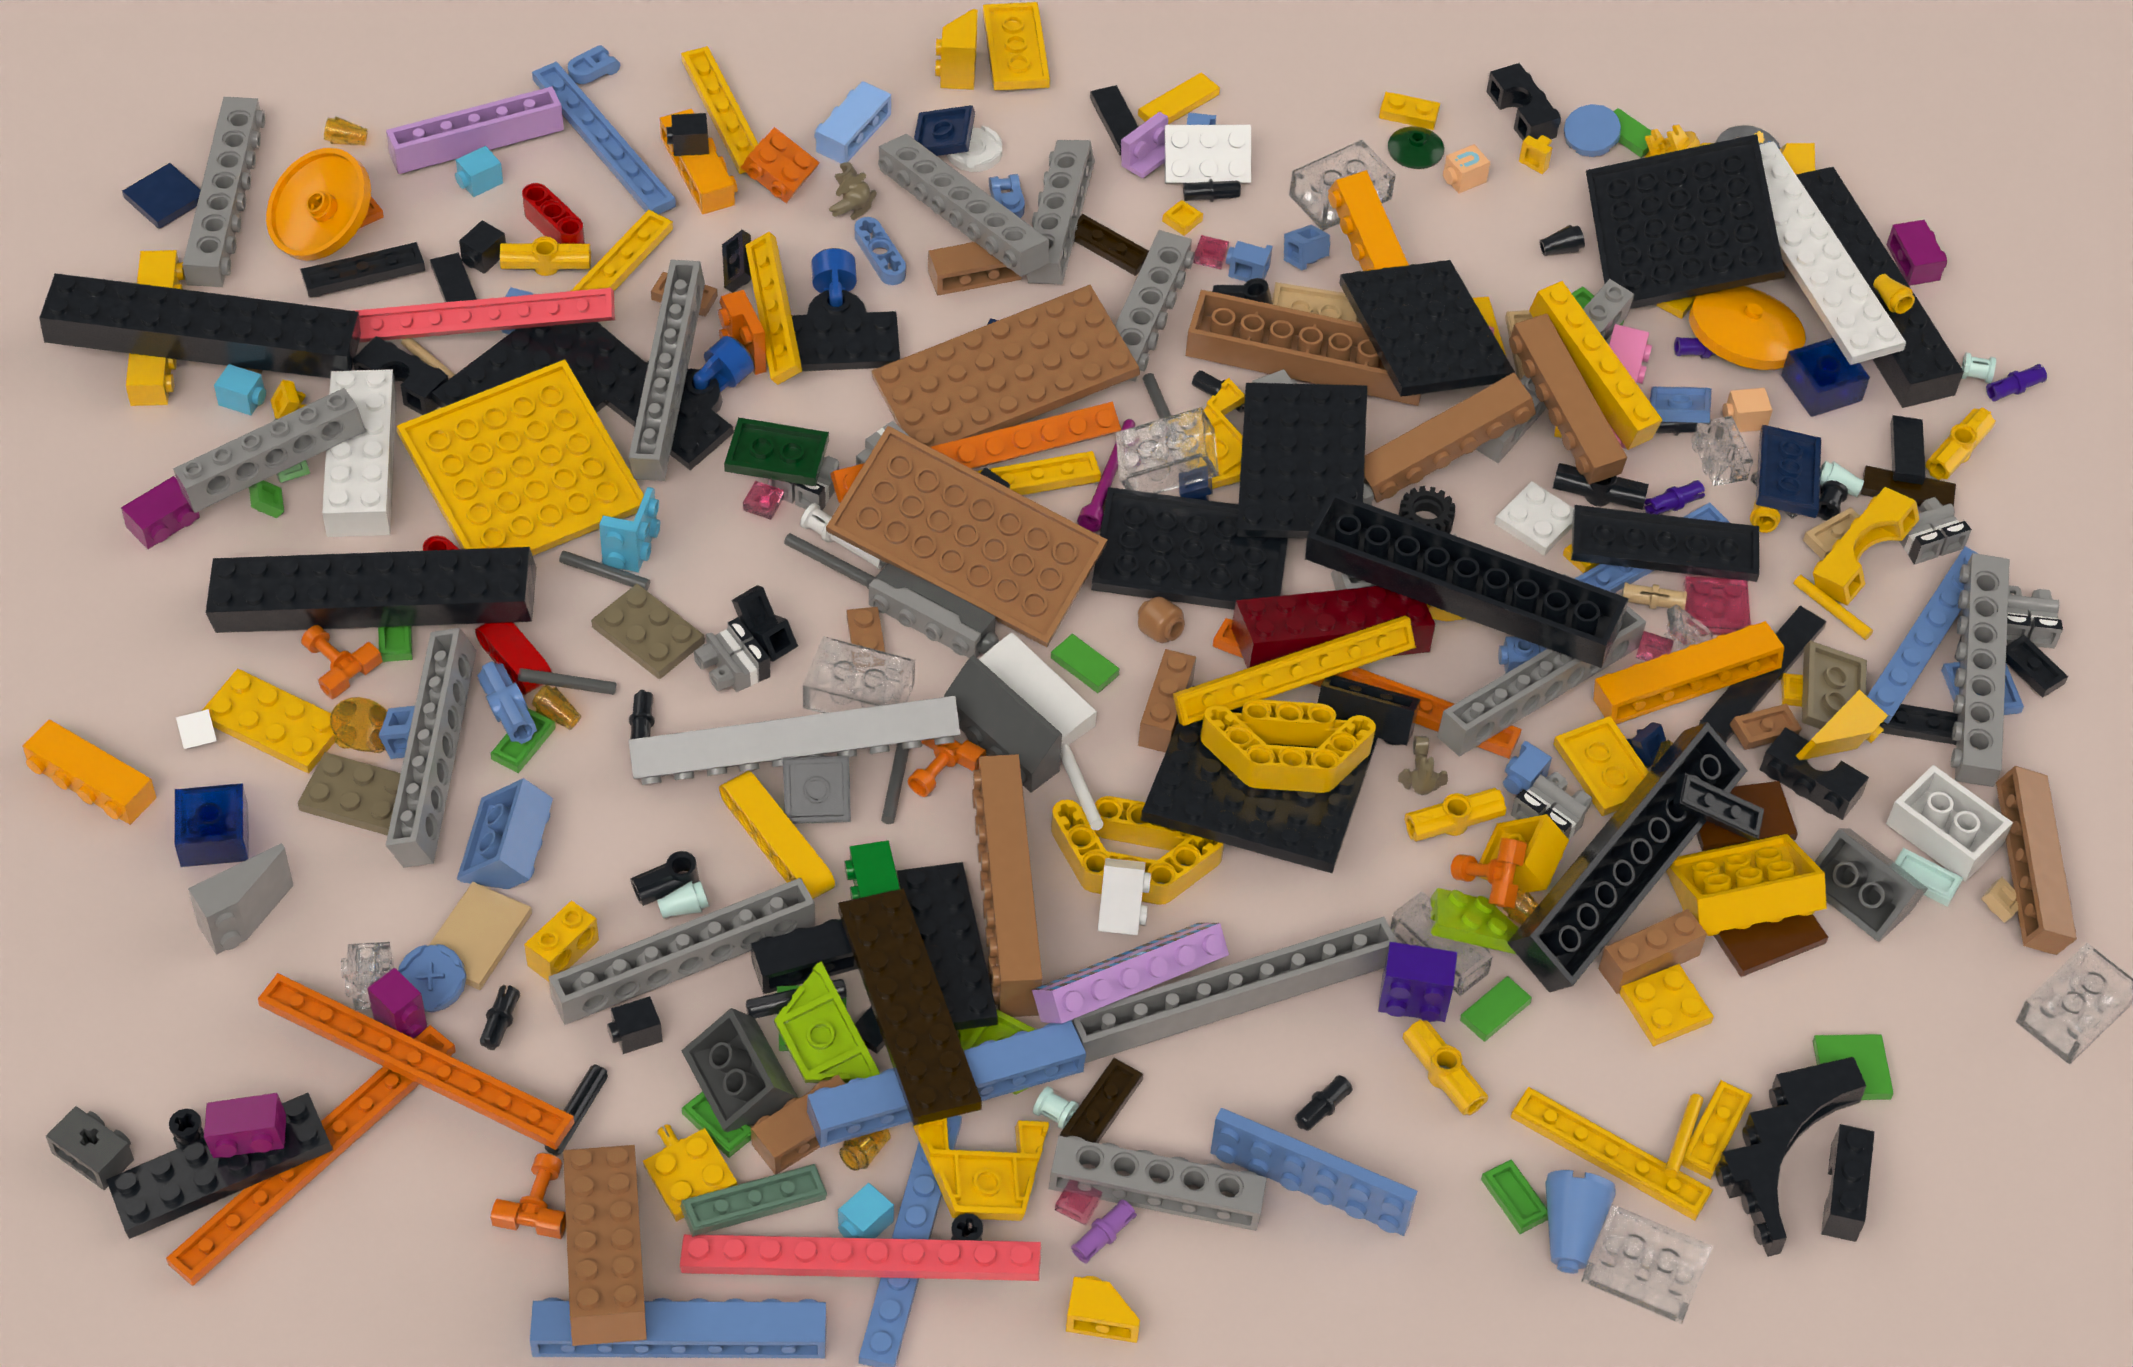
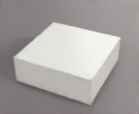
[176,709,217,749]

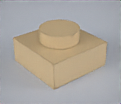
[1981,877,2018,923]

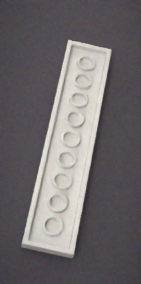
[1759,141,1906,365]

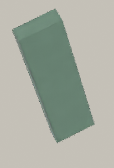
[680,1164,827,1237]

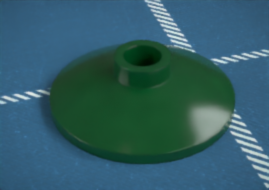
[1388,126,1444,169]

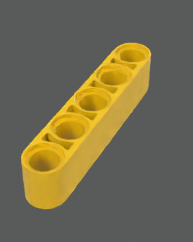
[719,771,835,899]

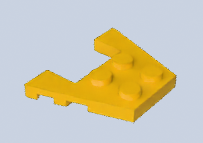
[1174,378,1245,489]
[913,1118,1049,1221]

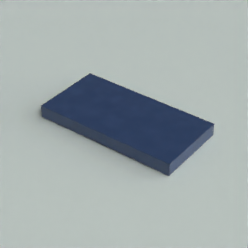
[1756,425,1821,518]

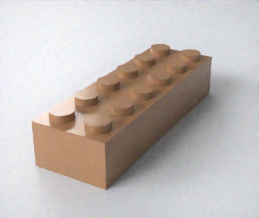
[563,1145,647,1346]

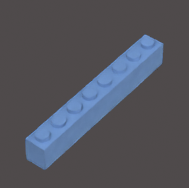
[807,1020,1086,1148]
[530,1297,826,1359]

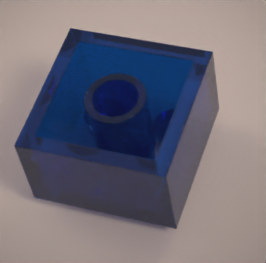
[1781,338,1870,417]
[174,783,249,867]

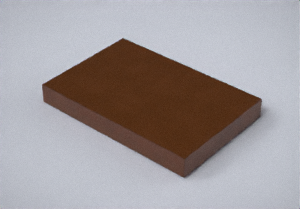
[1696,781,1798,851]
[1713,914,1829,977]

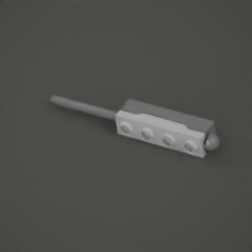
[784,533,999,658]

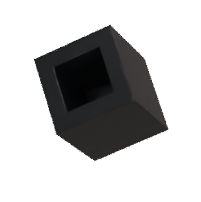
[666,113,709,156]
[459,220,506,274]
[607,996,663,1054]

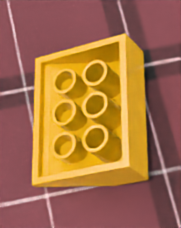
[1666,834,1827,936]

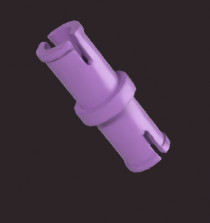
[1071,1199,1137,1264]

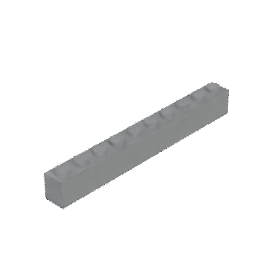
[628,696,961,785]
[1072,917,1398,1063]

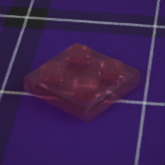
[1683,576,1751,635]

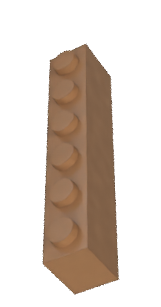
[1509,313,1627,484]
[1364,373,1536,503]
[1996,766,2077,955]

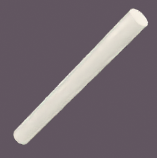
[1061,744,1103,830]

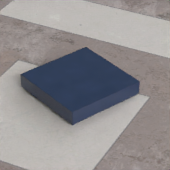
[914,105,975,156]
[122,163,201,229]

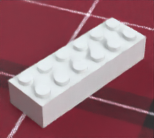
[322,369,396,537]

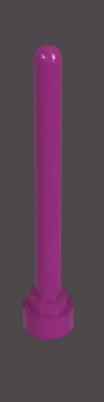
[1077,419,1135,532]

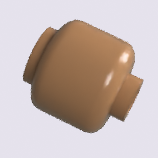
[1138,597,1185,644]

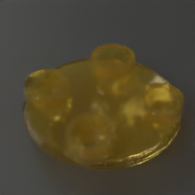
[330,697,388,753]

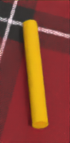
[1793,575,1873,640]
[1664,1094,1703,1178]

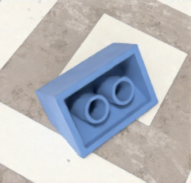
[457,778,553,889]

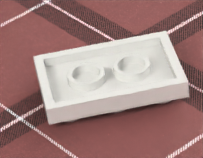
[1164,125,1251,183]

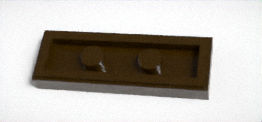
[1074,214,1149,276]
[1860,465,1956,507]
[1060,1058,1143,1143]

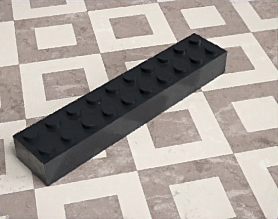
[1796,167,1964,408]
[39,273,361,378]
[1305,491,1629,668]
[205,547,537,633]
[1507,722,1748,992]

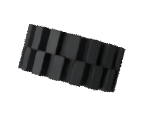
[1398,486,1456,534]

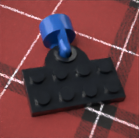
[791,248,900,371]
[606,336,754,471]

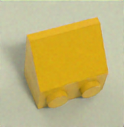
[935,9,978,90]
[1478,814,1569,894]

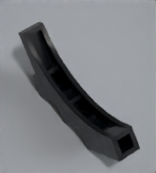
[1715,1057,1866,1257]

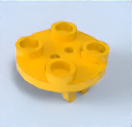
[1645,124,1700,158]

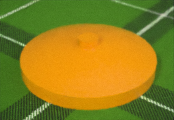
[266,148,371,261]
[1689,286,1806,370]

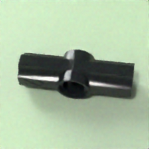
[1553,463,1649,510]

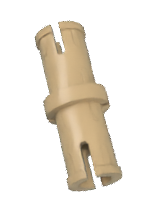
[1622,582,1687,611]

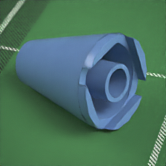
[1545,1170,1616,1274]

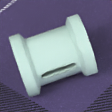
[1961,352,1996,383]
[1033,1086,1079,1129]

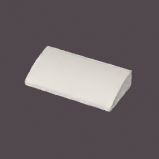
[979,633,1097,745]

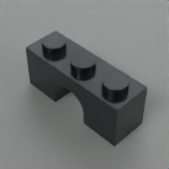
[1486,63,1561,141]
[353,336,448,415]
[1760,727,1869,820]
[1821,1124,1875,1242]

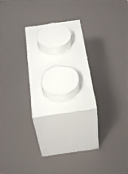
[1098,858,1151,935]

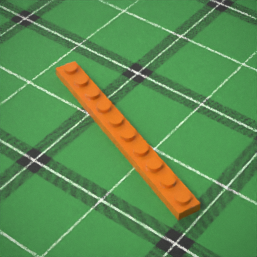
[830,401,1121,503]
[1212,618,1522,759]
[258,973,575,1150]
[166,1025,456,1286]

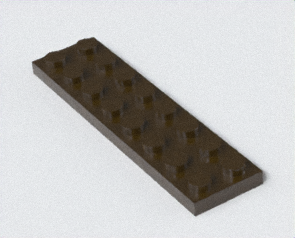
[838,888,982,1126]

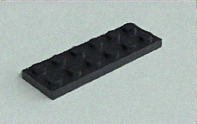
[1571,505,1759,582]
[897,862,998,1031]
[106,1092,333,1239]

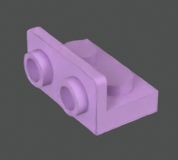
[1121,112,1168,178]

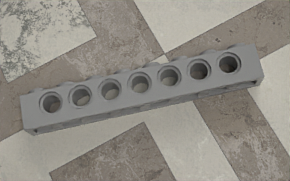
[183,97,265,287]
[878,134,1049,277]
[629,260,705,481]
[1476,279,1634,463]
[1951,553,2010,787]
[1437,606,1646,757]
[386,628,476,868]
[549,878,815,1025]

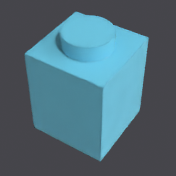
[455,146,503,197]
[214,364,266,416]
[838,1183,894,1238]

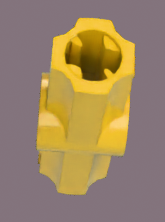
[500,236,591,276]
[1925,407,1996,480]
[1404,788,1506,842]
[1402,1020,1488,1116]

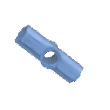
[477,661,537,744]

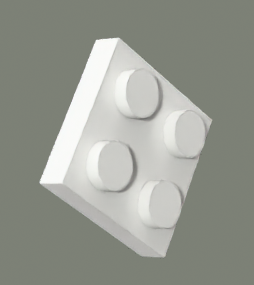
[1495,481,1574,556]

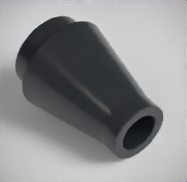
[1539,225,1585,256]

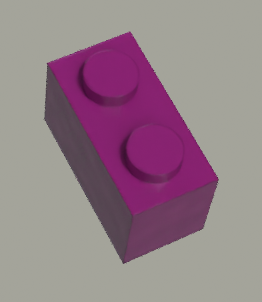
[1886,219,1947,286]
[121,476,200,549]
[367,968,428,1039]
[204,1093,286,1158]

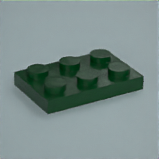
[724,417,829,487]

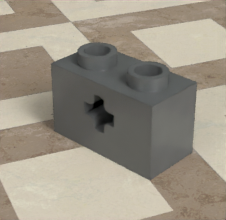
[46,1106,134,1190]

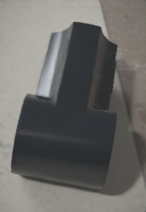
[1212,278,1273,305]
[630,851,699,906]

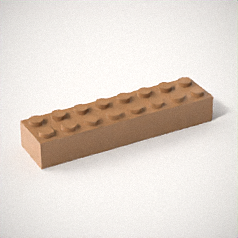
[1185,289,1422,406]
[972,754,1042,1017]

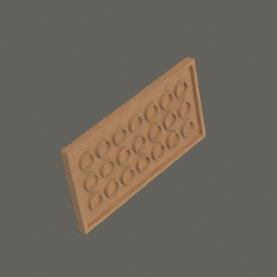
[871,285,1140,447]
[826,426,1107,647]

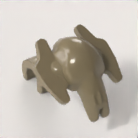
[829,162,877,220]
[1398,736,1448,795]

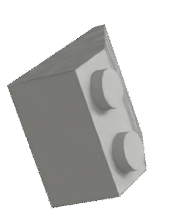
[188,843,293,955]

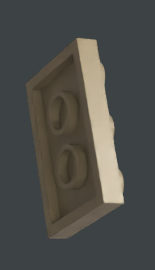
[591,584,705,680]
[1802,641,1867,729]
[298,752,401,836]

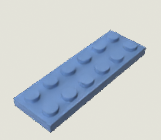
[1210,1108,1418,1236]

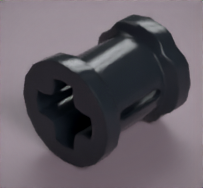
[1817,480,1848,521]
[169,1109,204,1149]
[951,1213,983,1241]

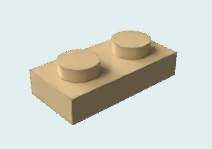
[1803,507,1860,560]

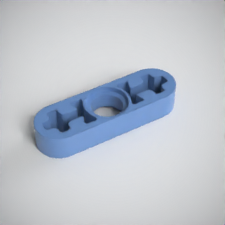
[855,217,906,285]

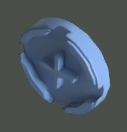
[1564,104,1621,157]
[398,944,467,1012]

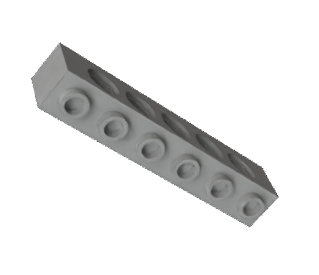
[1026,140,1095,284]
[1115,230,1195,381]
[173,388,365,513]
[1048,1136,1267,1231]

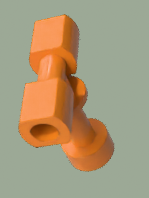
[301,625,383,700]
[907,739,986,797]
[1451,838,1527,909]
[490,1153,566,1239]

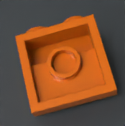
[741,127,820,204]
[718,290,766,375]

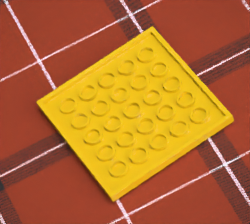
[396,359,644,556]

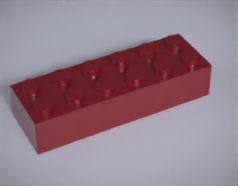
[1231,586,1436,668]

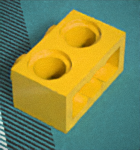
[524,900,599,982]

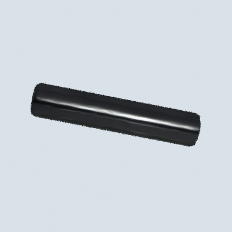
[746,979,847,1019]
[545,1064,608,1156]

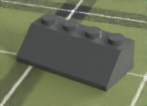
[944,655,1062,793]

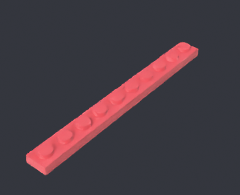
[353,288,615,343]
[679,1234,1041,1281]

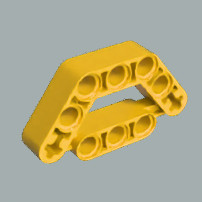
[1200,699,1376,793]
[1051,796,1224,905]

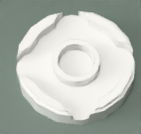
[946,125,1002,172]

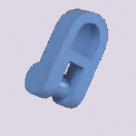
[568,45,621,84]
[989,174,1025,218]

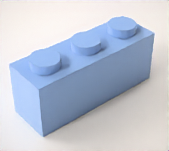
[814,81,891,164]

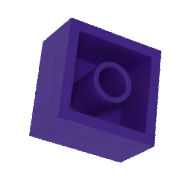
[1378,942,1458,1022]

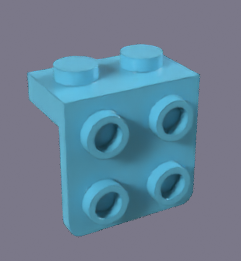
[599,487,661,572]

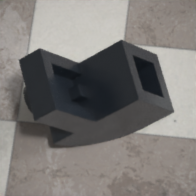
[731,585,798,662]

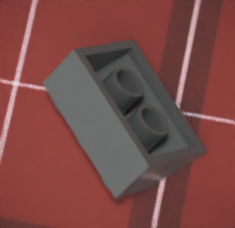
[1815,828,1928,942]
[681,1008,798,1132]

